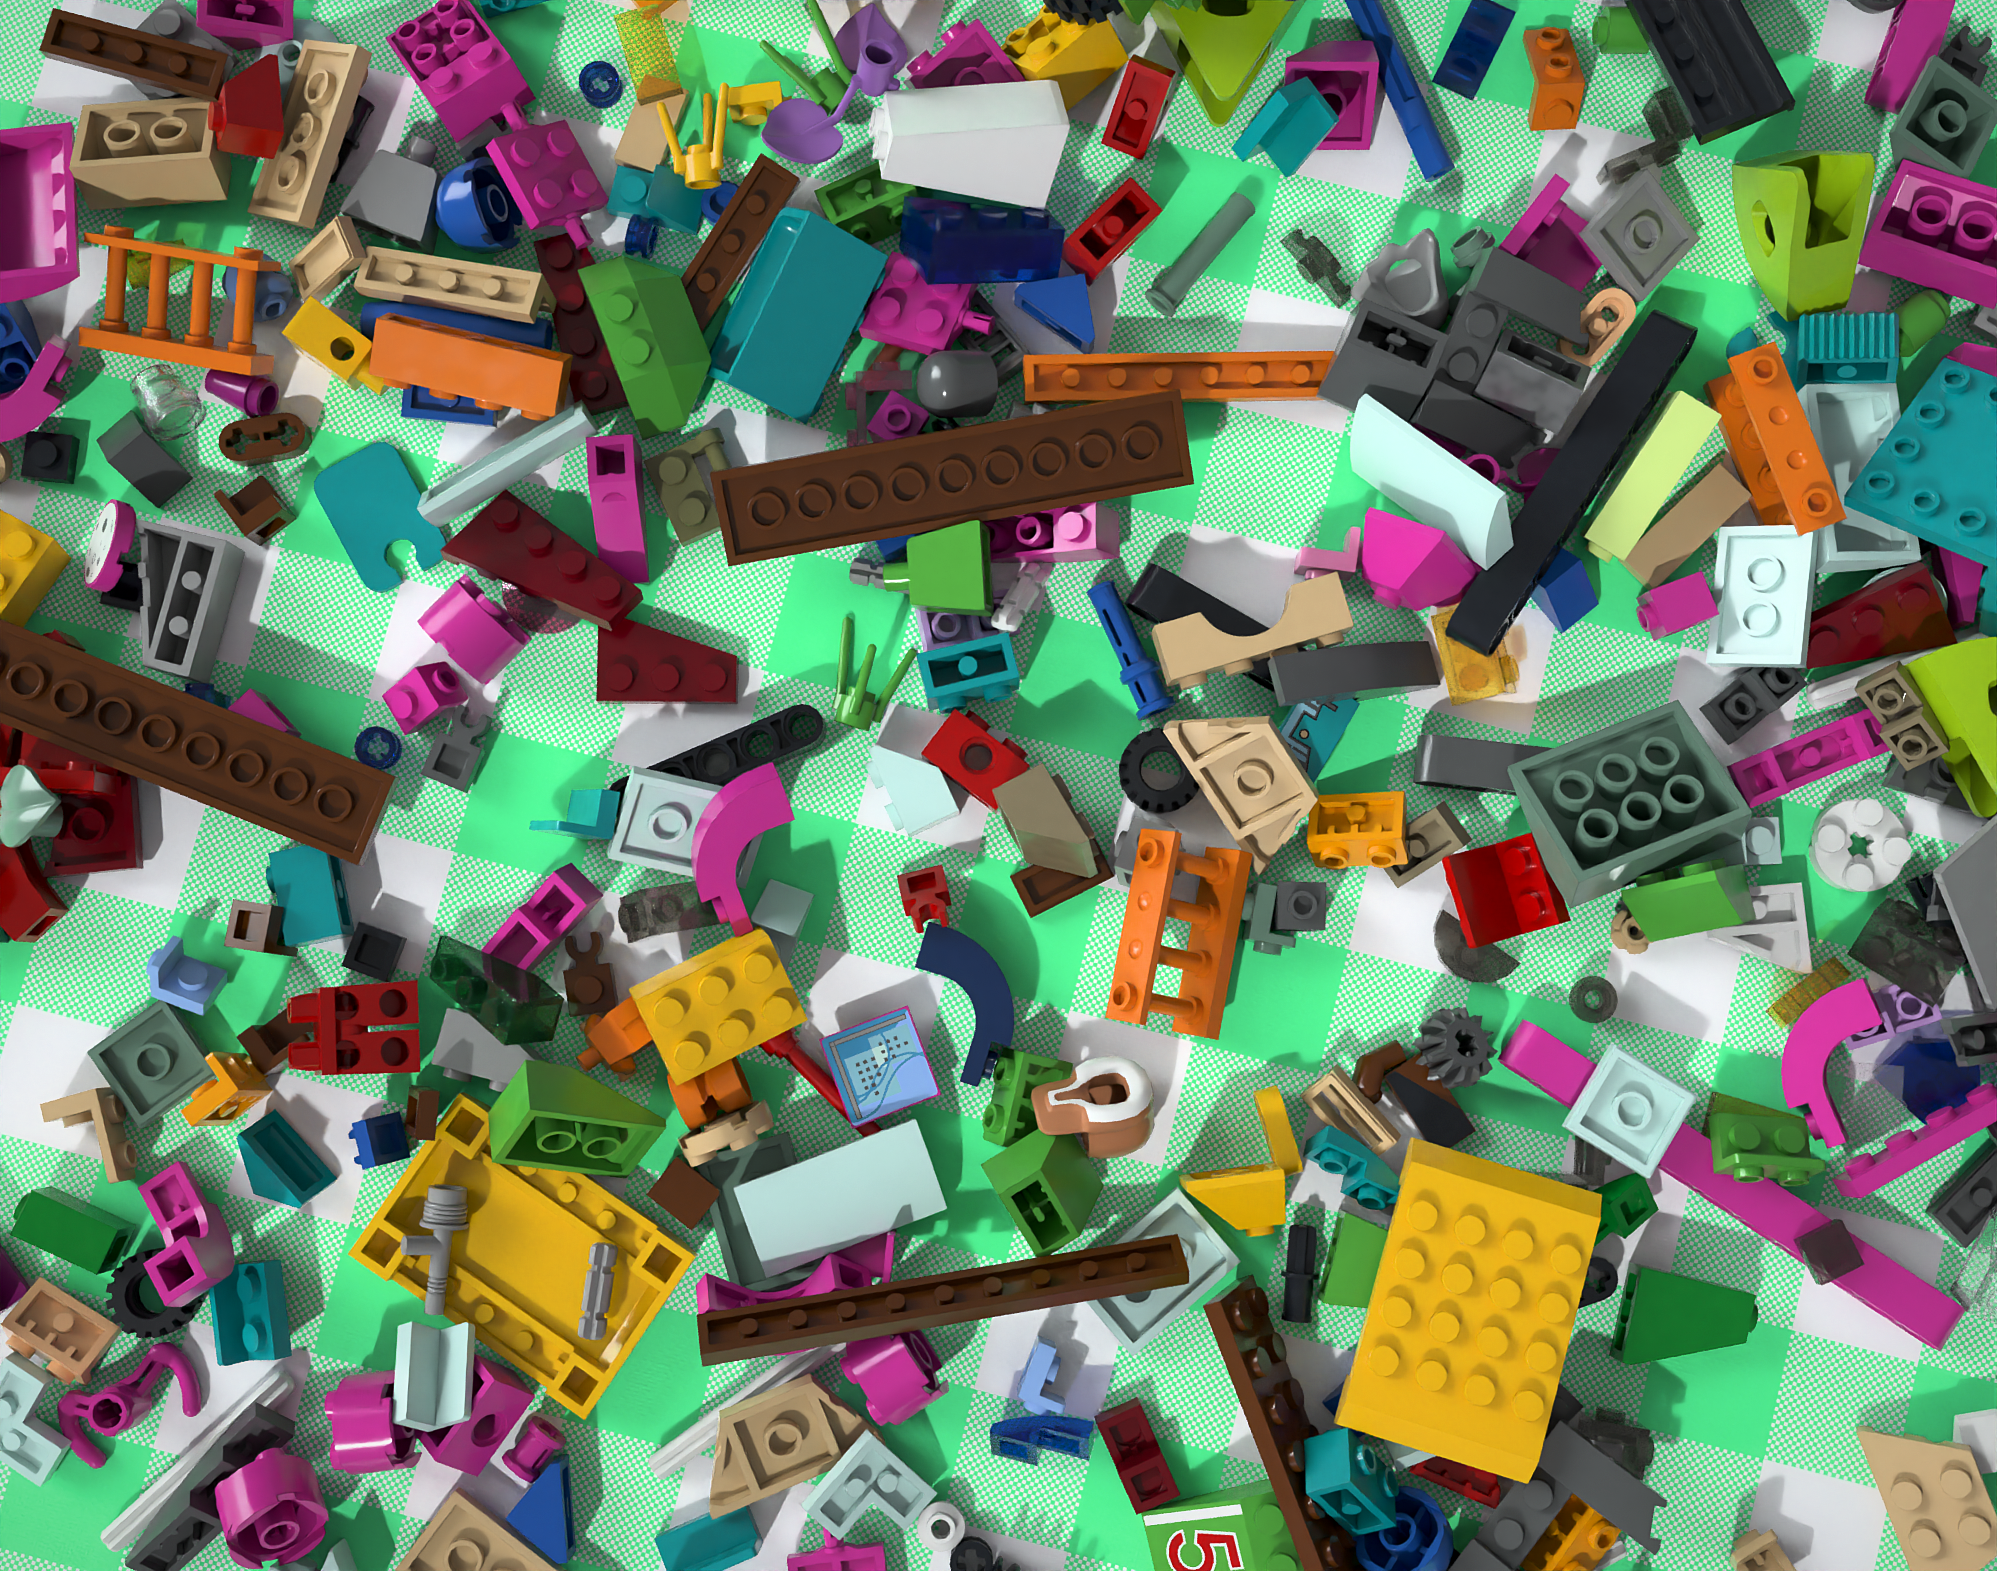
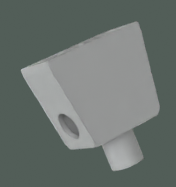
[340,136,443,256]

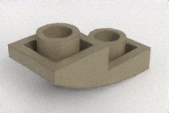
[1855,660,1951,771]

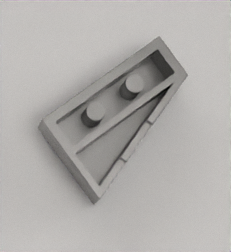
[136,519,245,685]

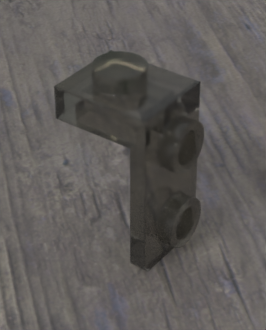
[1595,87,1694,185]
[618,881,730,944]
[1509,1135,1612,1190]
[1577,1406,1654,1481]

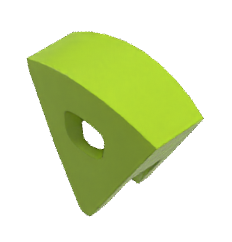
[1149,0,1306,127]
[1732,150,1875,322]
[1903,637,1997,818]

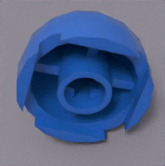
[435,157,522,254]
[1352,1485,1454,1571]

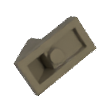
[1383,801,1472,888]

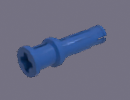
[1086,580,1177,721]

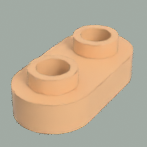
[1556,288,1636,368]

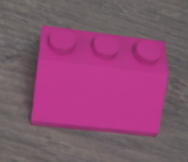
[1857,159,1997,309]

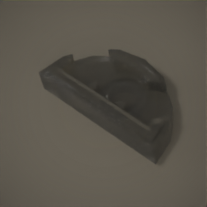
[1280,228,1351,309]
[1433,909,1521,983]

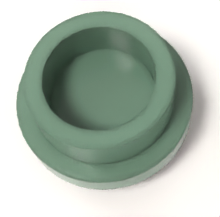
[1450,226,1496,269]

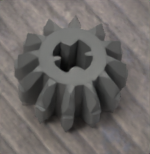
[1412,1007,1498,1089]

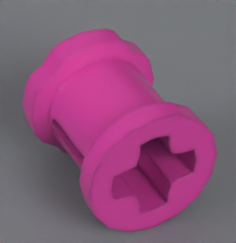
[501,1416,566,1483]

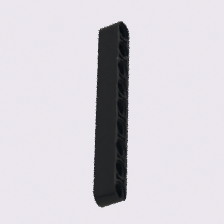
[1445,309,1698,658]

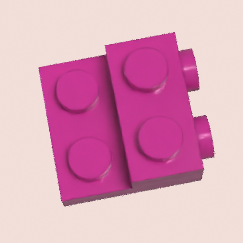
[903,18,1026,90]

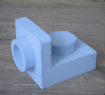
[146,935,228,1016]
[1016,1335,1066,1417]

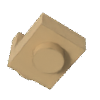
[1729,1529,1797,1571]

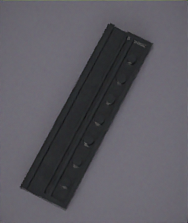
[1624,0,1796,146]

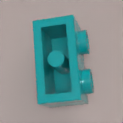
[916,632,1020,714]
[1304,1427,1399,1537]

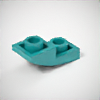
[1303,1125,1401,1211]

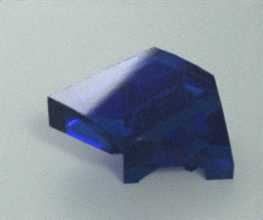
[1872,1035,1980,1125]

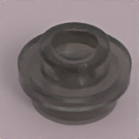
[1569,976,1618,1023]

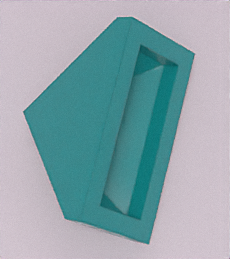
[236,1109,337,1209]

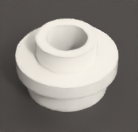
[917,1501,965,1552]

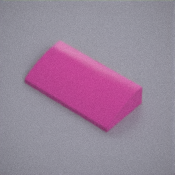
[0,122,80,303]

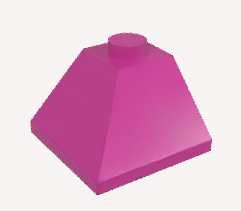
[1283,41,1379,150]
[1361,507,1479,611]

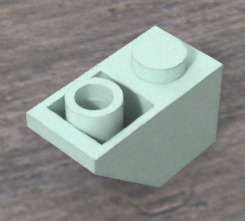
[865,745,960,838]

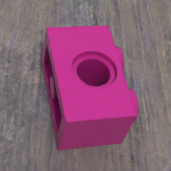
[415,1354,535,1477]

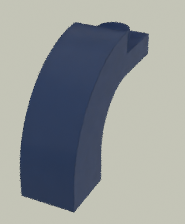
[915,922,1014,1087]

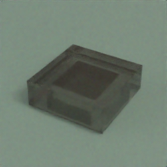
[1794,1219,1865,1286]

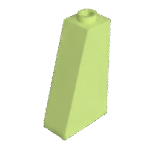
[1580,390,1722,563]

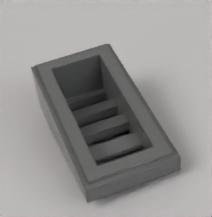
[957,290,1032,388]

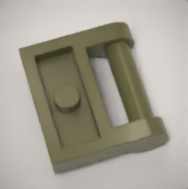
[643,428,732,547]

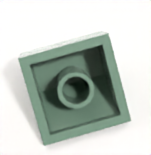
[1889,55,1997,180]

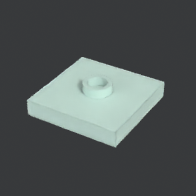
[1562,1044,1698,1179]

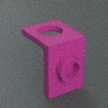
[831,1229,897,1283]

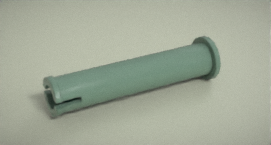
[1145,192,1256,317]

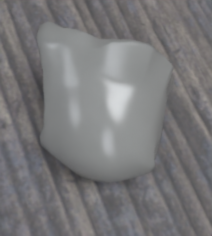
[1350,228,1449,330]

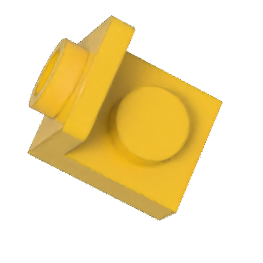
[728,81,793,126]

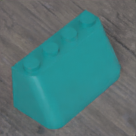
[708,207,889,424]

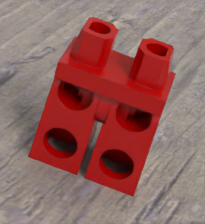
[287,980,420,1075]

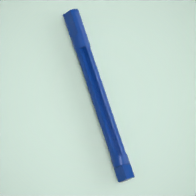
[1345,0,1455,182]

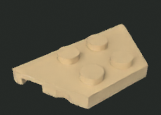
[1163,716,1319,875]
[709,1373,886,1520]
[1856,1425,1997,1571]

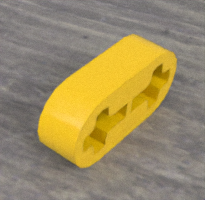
[1253,1085,1303,1177]

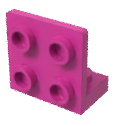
[1498,173,1602,292]

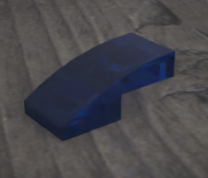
[1432,0,1516,101]
[989,1416,1094,1466]

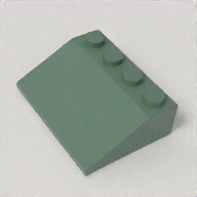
[1507,700,1753,909]

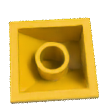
[1179,1162,1286,1237]

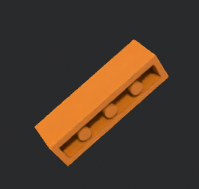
[369,312,573,421]

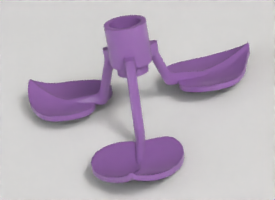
[760,3,908,164]

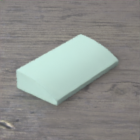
[1797,383,1921,573]
[1350,393,1514,570]
[417,400,601,527]
[733,1118,947,1278]

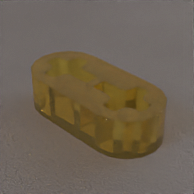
[1765,956,1852,1030]

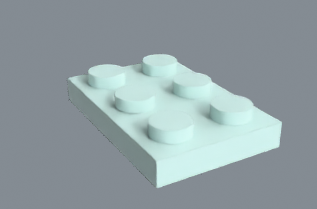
[1706,525,1819,668]
[607,766,764,888]
[1085,1186,1241,1357]

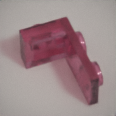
[845,362,912,447]

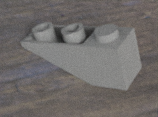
[431,1008,546,1092]

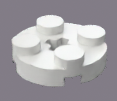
[1808,799,1911,892]

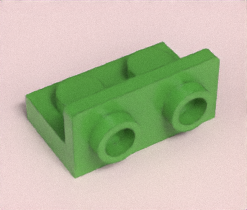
[814,161,925,245]
[982,1047,1073,1147]
[1709,1112,1826,1186]

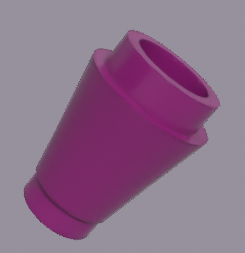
[205,369,279,418]

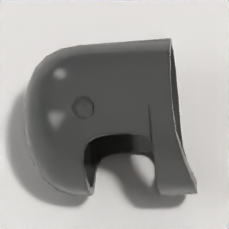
[916,348,998,418]

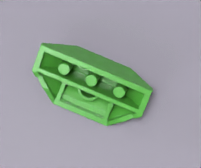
[578,255,712,441]

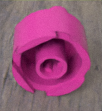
[417,574,532,685]
[839,1330,949,1426]
[325,1369,422,1475]
[215,1448,329,1569]

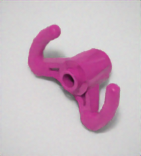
[57,1342,201,1469]

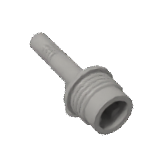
[401,1184,469,1315]

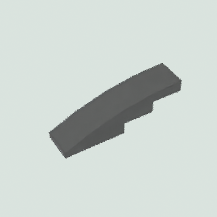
[1267,641,1441,707]
[125,1402,295,1571]

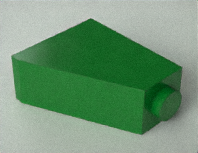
[1609,1262,1758,1365]

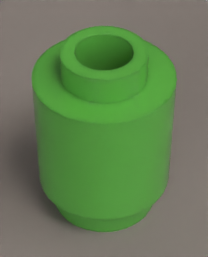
[1592,6,1649,54]
[1889,289,1951,357]

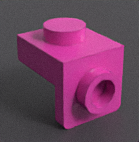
[382,661,468,735]

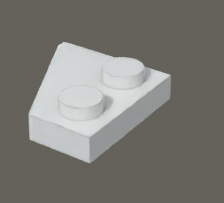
[1707,882,1813,974]

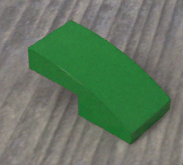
[1591,1172,1659,1248]

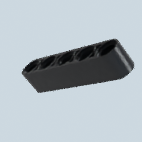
[1124,563,1308,694]
[609,704,827,817]

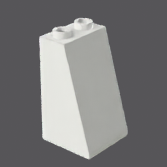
[869,80,1070,210]

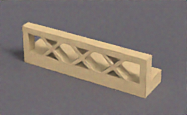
[353,245,557,324]

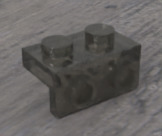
[1847,898,1967,1008]

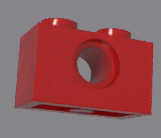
[1058,177,1163,287]
[921,709,1030,814]

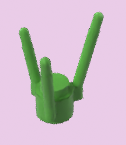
[759,0,855,117]
[831,617,917,732]

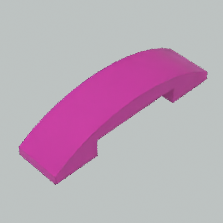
[1726,708,1890,808]

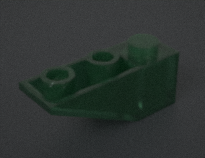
[429,935,564,1046]

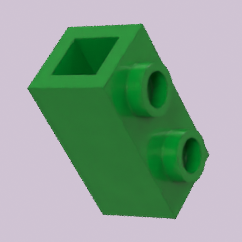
[10,1186,136,1275]

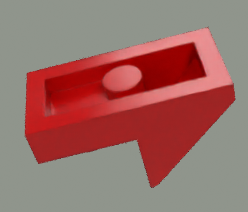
[1101,54,1176,160]

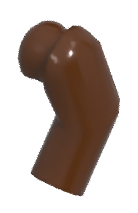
[1352,1039,1406,1105]

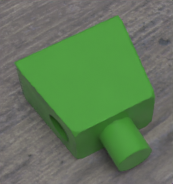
[883,520,994,617]
[1317,1209,1389,1308]

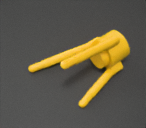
[657,82,729,190]

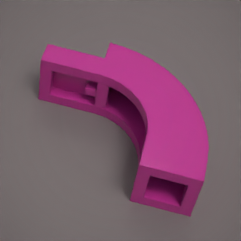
[0,334,73,443]
[691,762,795,937]
[1781,978,1886,1149]
[138,1161,235,1307]
[696,1253,872,1356]

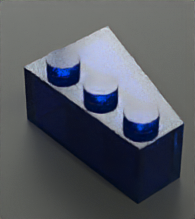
[899,196,1065,285]

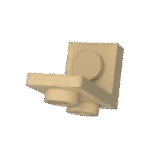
[40,1087,137,1184]

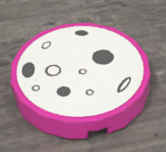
[84,499,136,593]

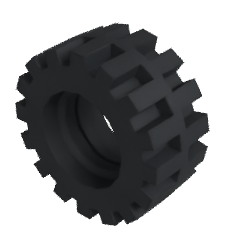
[1119,727,1200,814]
[106,1248,205,1339]

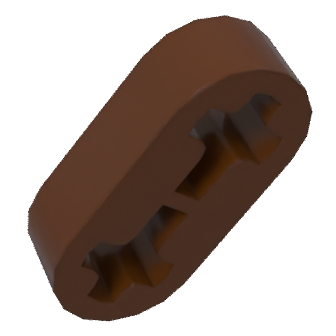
[218,413,312,467]

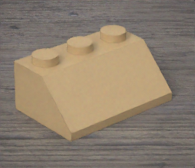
[69,97,232,210]

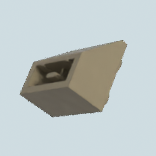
[992,763,1100,878]

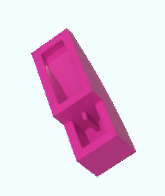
[464,863,604,1004]

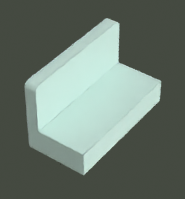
[392,1322,475,1432]

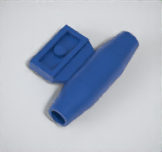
[360,301,553,428]

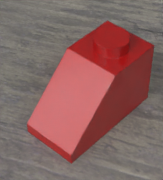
[208,54,284,159]

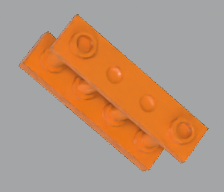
[78,225,281,376]
[1703,341,1847,537]
[1105,828,1253,1040]

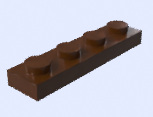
[39,8,234,102]
[681,153,801,335]

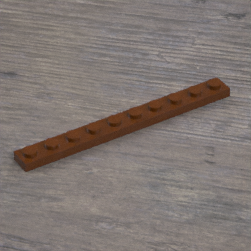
[696,1234,1189,1367]

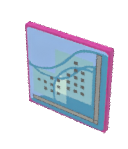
[819,1005,941,1129]

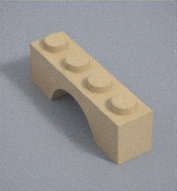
[1151,572,1354,690]

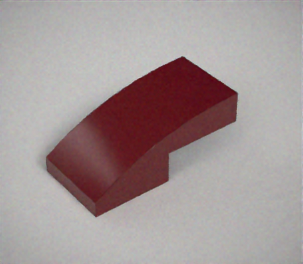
[1094,1397,1180,1515]

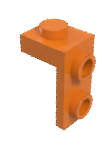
[1522,27,1585,131]

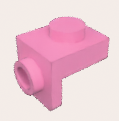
[1294,526,1364,581]

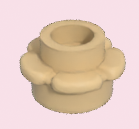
[1610,910,1653,954]

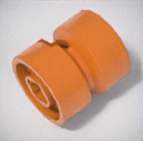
[667,1056,753,1131]

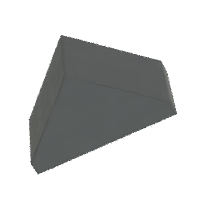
[96,410,193,508]

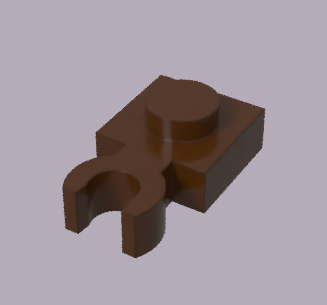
[563,931,619,1017]

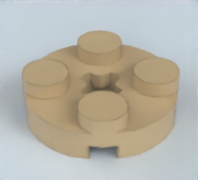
[677,1099,775,1167]

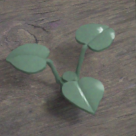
[0,765,63,848]

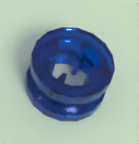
[579,61,623,109]
[625,214,659,260]
[354,726,402,770]

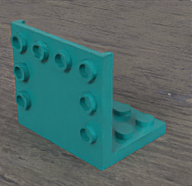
[1844,357,1997,637]

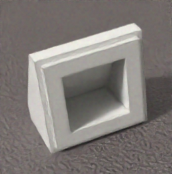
[1953,1409,1997,1474]

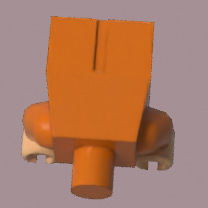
[576,996,654,1082]

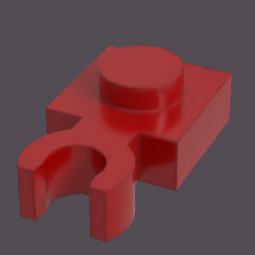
[897,864,952,934]

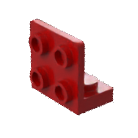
[0,732,118,796]
[1442,832,1571,949]

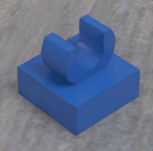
[348,1111,411,1170]

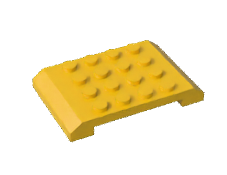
[348,1092,698,1420]
[1334,1138,1602,1484]

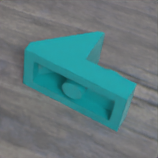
[606,164,706,236]

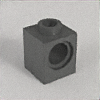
[1271,881,1326,932]

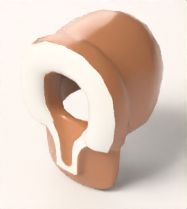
[1031,1056,1155,1159]

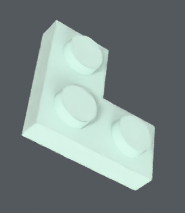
[0,1351,72,1487]
[801,1429,937,1541]

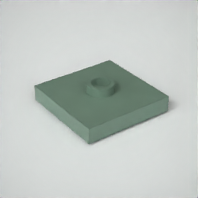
[87,1000,217,1129]

